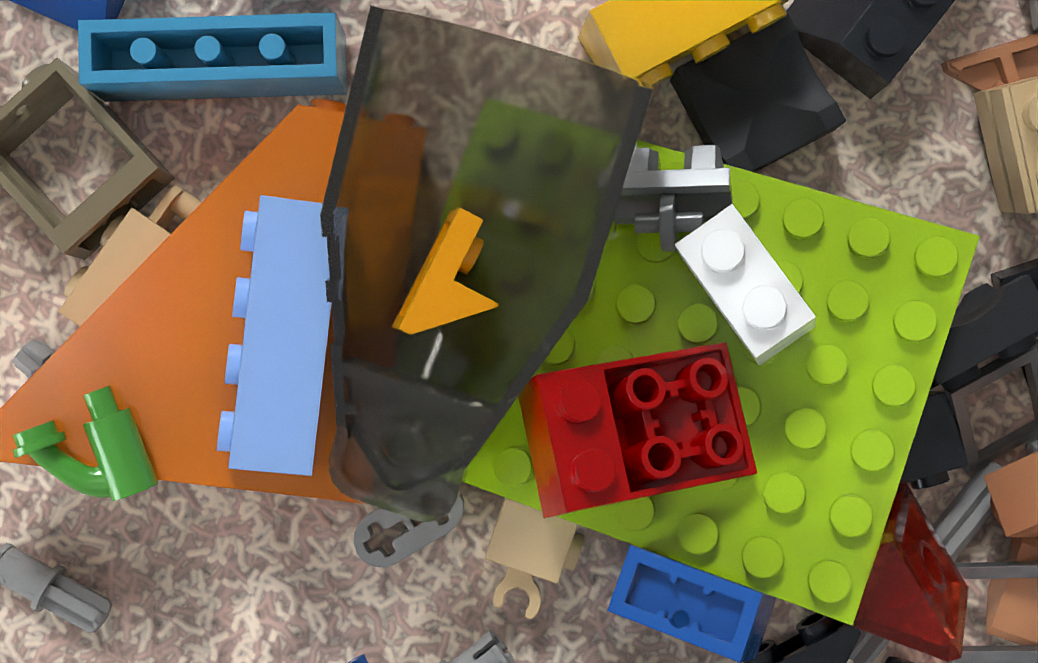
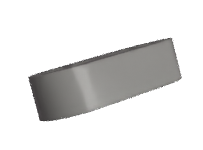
[354,478,464,568]

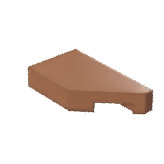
[941,33,1038,91]

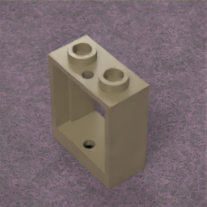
[0,57,175,260]

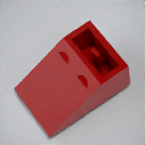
[517,342,758,519]

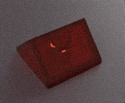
[853,481,969,662]

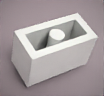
[675,204,816,366]

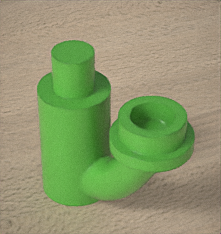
[12,386,158,501]

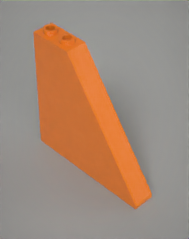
[0,99,425,505]

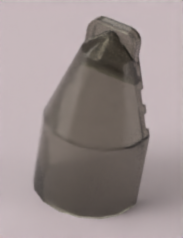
[320,5,655,522]

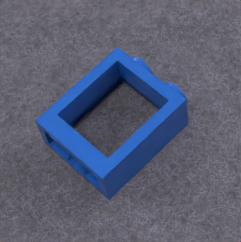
[607,545,776,663]

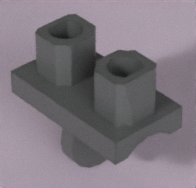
[606,145,734,252]

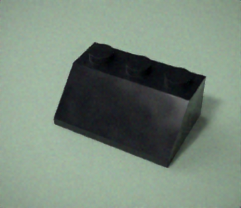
[786,0,955,99]

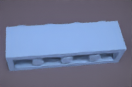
[217,195,342,476]

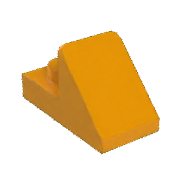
[391,208,499,335]

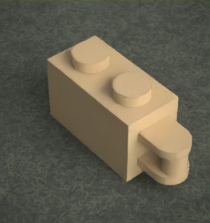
[58,185,202,326]

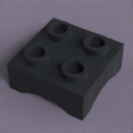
[670,11,846,172]
[930,275,1038,391]

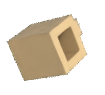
[485,497,585,619]

